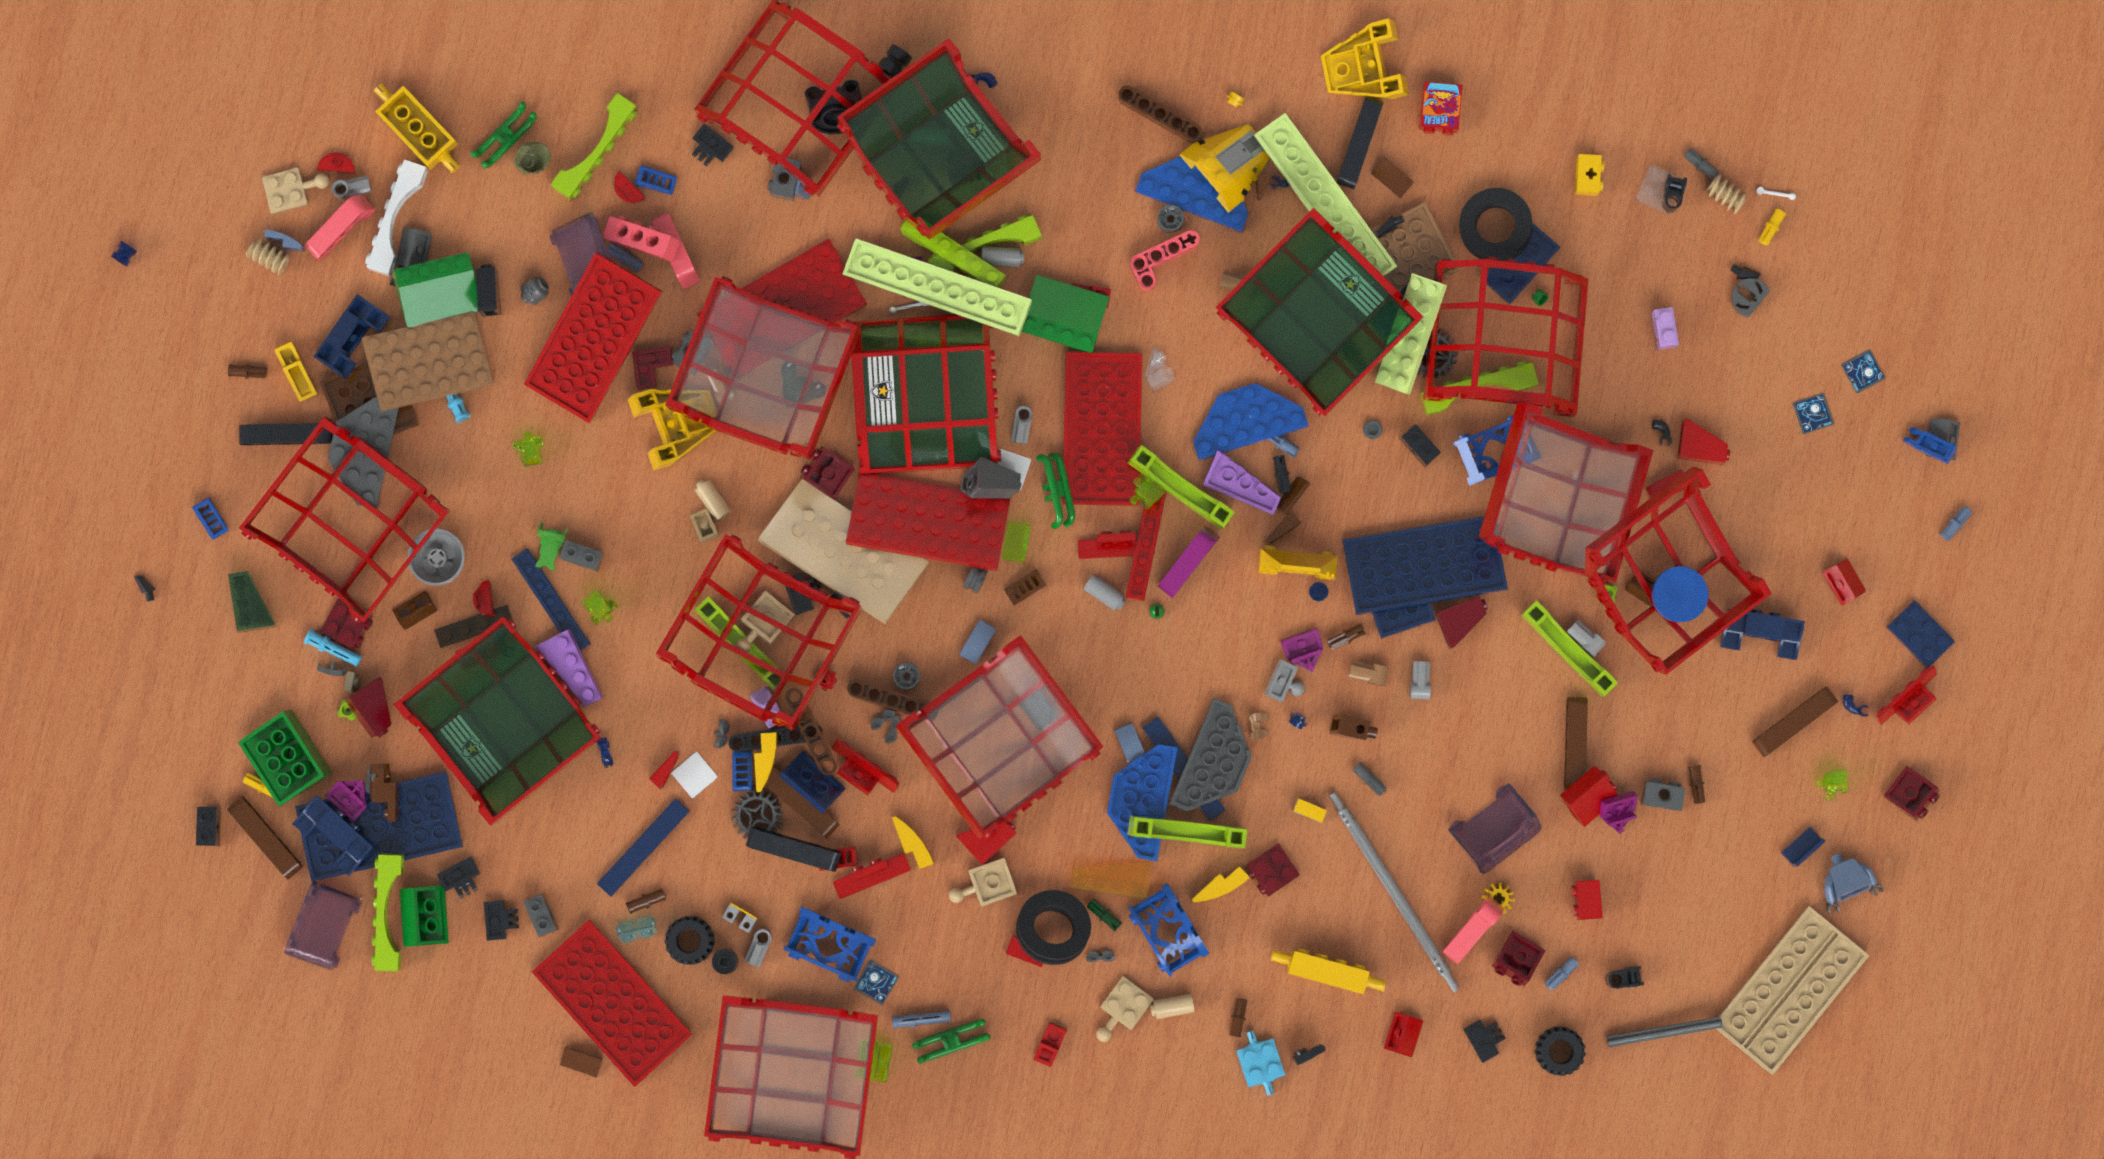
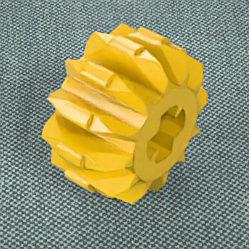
[1482,882,1515,914]

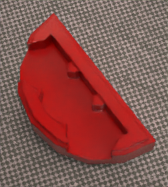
[317,152,356,174]
[614,171,646,204]
[473,579,495,617]

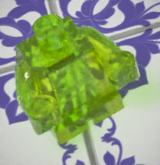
[512,432,543,467]
[1129,477,1165,510]
[581,590,618,625]
[1815,770,1849,801]

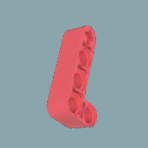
[305,195,375,260]
[651,212,701,290]
[1130,230,1200,291]
[1442,896,1504,964]

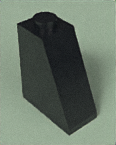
[476,264,502,317]

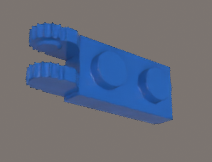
[1903,427,1958,464]

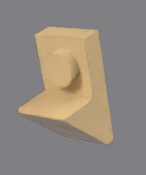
[690,508,719,544]

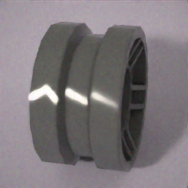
[1157,205,1184,233]
[963,567,989,594]
[893,662,920,690]

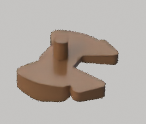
[1248,713,1270,740]

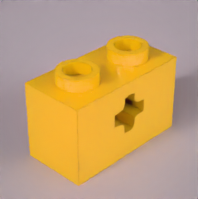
[1574,154,1605,196]

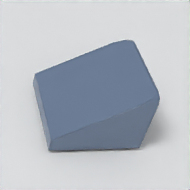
[794,179,810,199]

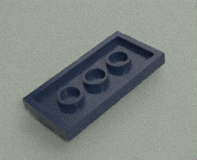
[1487,224,1560,305]

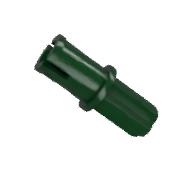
[1087,899,1123,932]

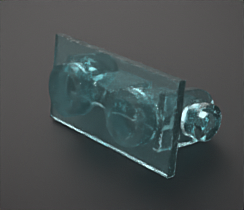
[616,917,658,943]

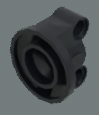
[805,80,863,135]

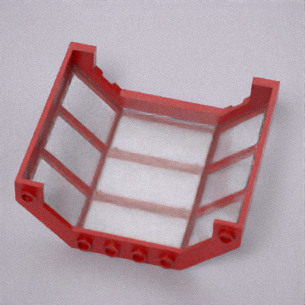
[665,276,861,459]
[1479,403,1654,585]
[896,635,1104,839]
[704,995,879,1159]

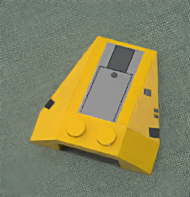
[1180,124,1270,213]

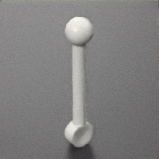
[1756,187,1796,200]
[889,302,928,314]

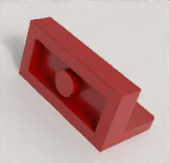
[1822,558,1866,606]
[1006,936,1043,967]
[1384,1012,1423,1057]

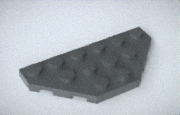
[328,396,399,509]
[1169,698,1252,812]

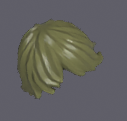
[514,142,551,175]

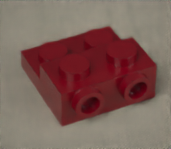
[800,446,855,500]
[320,598,373,650]
[1884,766,1940,821]
[1246,843,1300,897]
[1491,930,1546,986]

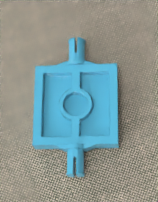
[1236,1030,1285,1096]

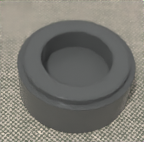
[1363,420,1382,439]

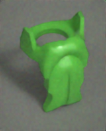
[536,522,568,571]

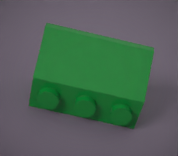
[399,886,449,947]

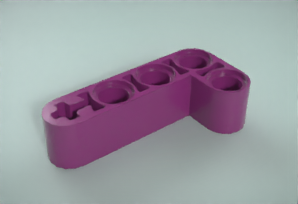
[1157,526,1220,598]

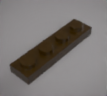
[434,605,513,648]

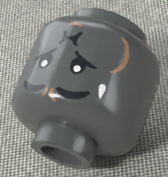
[520,276,549,305]

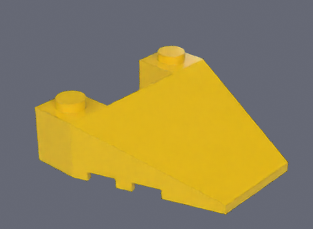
[1321,18,1410,100]
[628,389,721,471]
[1258,546,1337,580]

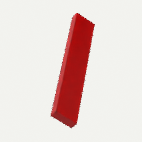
[1126,487,1167,601]

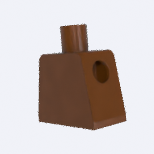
[1330,715,1378,740]

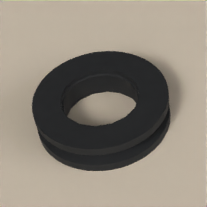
[1459,188,1533,261]
[1016,890,1091,965]

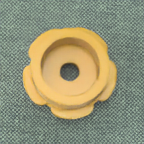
[1227,91,1244,107]

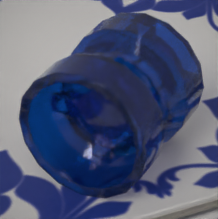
[111,241,137,267]

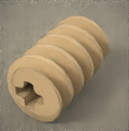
[1705,174,1747,215]
[246,238,290,276]

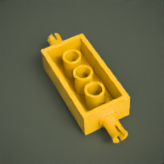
[374,83,461,174]
[1271,948,1386,994]

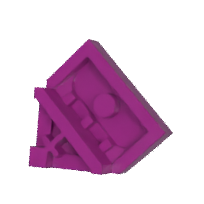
[1280,628,1323,672]
[325,781,367,822]
[1600,791,1638,834]

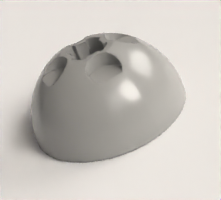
[407,529,465,586]

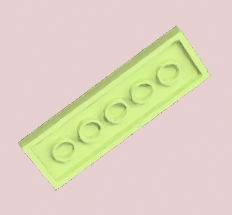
[1375,273,1447,395]

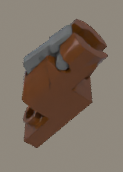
[365,764,399,822]

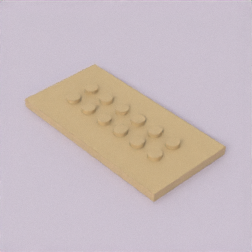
[758,479,929,624]
[1716,906,1870,1075]

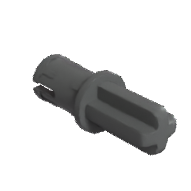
[1684,148,1719,180]
[1352,762,1386,796]

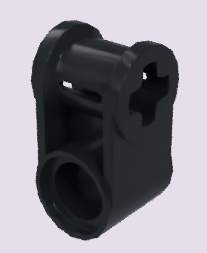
[1662,174,1687,213]
[1605,966,1644,989]

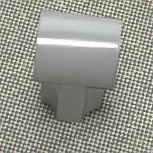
[332,176,371,200]
[1011,406,1033,445]
[1567,620,1606,658]
[1410,661,1431,700]
[744,928,773,967]

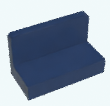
[1781,827,1825,867]

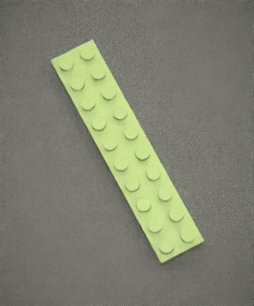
[1254,113,1397,289]
[843,239,1033,336]

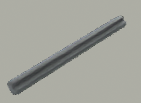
[1607,1016,1722,1047]

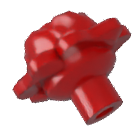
[814,669,837,691]

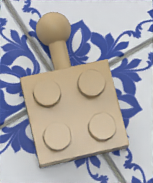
[262,167,330,215]
[736,591,795,653]
[949,858,1017,907]
[1096,976,1154,1042]

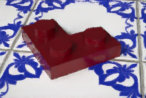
[632,346,673,390]

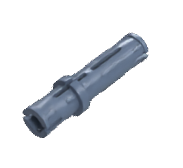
[892,1010,951,1029]

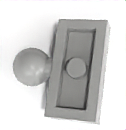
[1264,659,1305,703]

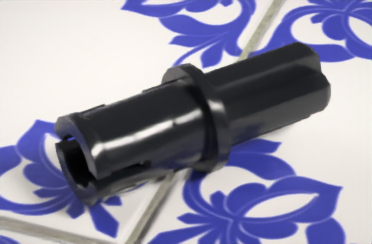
[1273,455,1291,494]

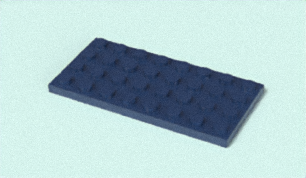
[1342,516,1508,615]
[295,772,463,882]

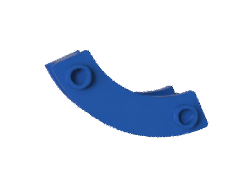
[1453,415,1541,486]
[1128,883,1210,977]
[783,906,876,982]

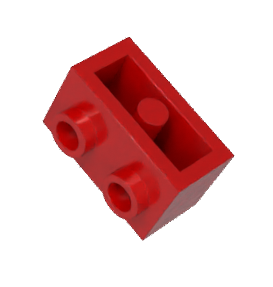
[1571,880,1603,920]

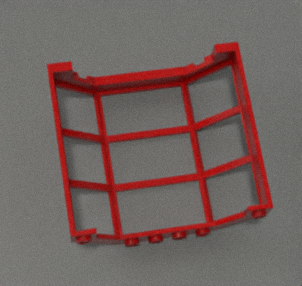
[694,0,897,197]
[1423,257,1589,417]
[239,417,450,623]
[1585,467,1772,675]
[656,534,862,730]

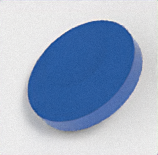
[1652,566,1708,623]

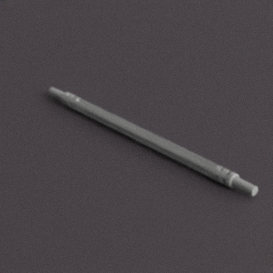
[1329,792,1460,992]

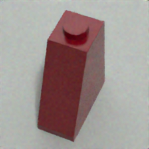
[1435,596,1488,649]
[345,677,392,738]

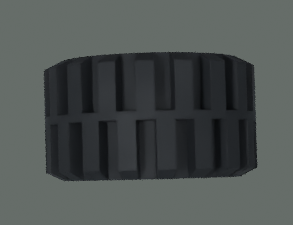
[664,916,715,965]
[1535,1026,1586,1076]

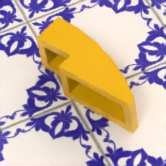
[274,340,317,402]
[754,732,777,792]
[892,816,934,869]
[1191,866,1250,903]

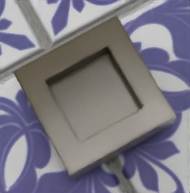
[344,671,360,692]

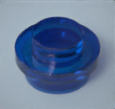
[1309,582,1328,601]
[1289,712,1307,729]

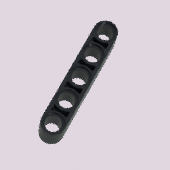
[1337,96,1384,189]
[239,423,333,446]
[729,725,823,752]
[745,826,842,872]

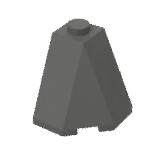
[960,457,1021,499]

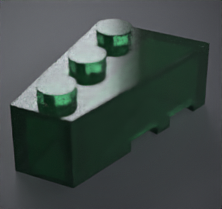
[228,571,276,633]

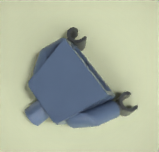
[1824,853,1884,914]

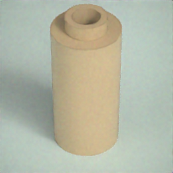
[695,479,732,522]
[1150,993,1195,1019]

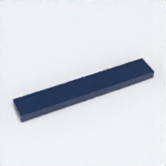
[512,548,591,651]
[1142,717,1225,821]
[597,798,690,897]

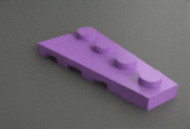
[1203,449,1281,515]
[535,629,604,707]

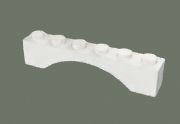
[365,160,428,277]

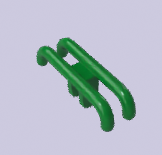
[470,101,537,169]
[1036,453,1075,529]
[912,1019,991,1064]

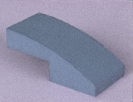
[264,229,305,252]
[959,620,996,665]
[1114,722,1145,764]

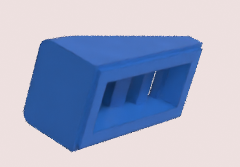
[634,165,677,195]
[192,497,229,540]
[732,752,753,791]

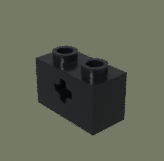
[1400,424,1441,467]
[196,807,221,846]

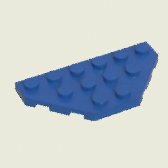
[1135,156,1249,233]
[1193,383,1309,461]
[1107,744,1178,862]

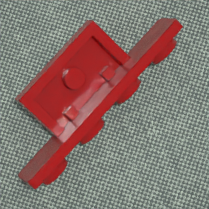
[1078,530,1155,560]
[1876,665,1937,725]
[831,739,900,796]
[833,853,911,899]

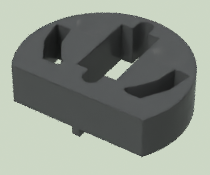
[1731,278,1770,317]

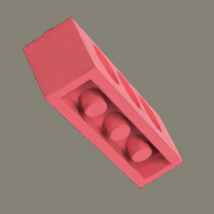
[602,216,681,262]

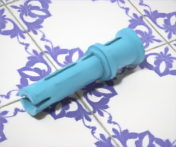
[446,394,471,423]
[304,628,362,667]

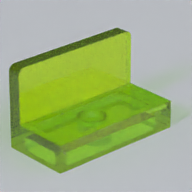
[1002,522,1031,564]
[857,1040,893,1083]

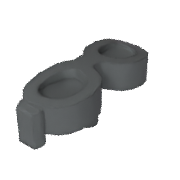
[317,662,347,676]
[871,709,896,730]
[885,716,901,744]
[714,719,730,748]
[1086,950,1115,962]

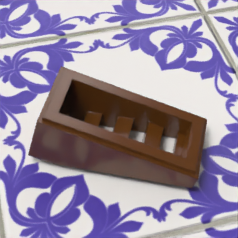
[1264,513,1301,545]
[1004,569,1046,606]

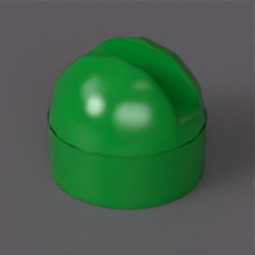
[1532,289,1549,306]
[1149,603,1165,619]

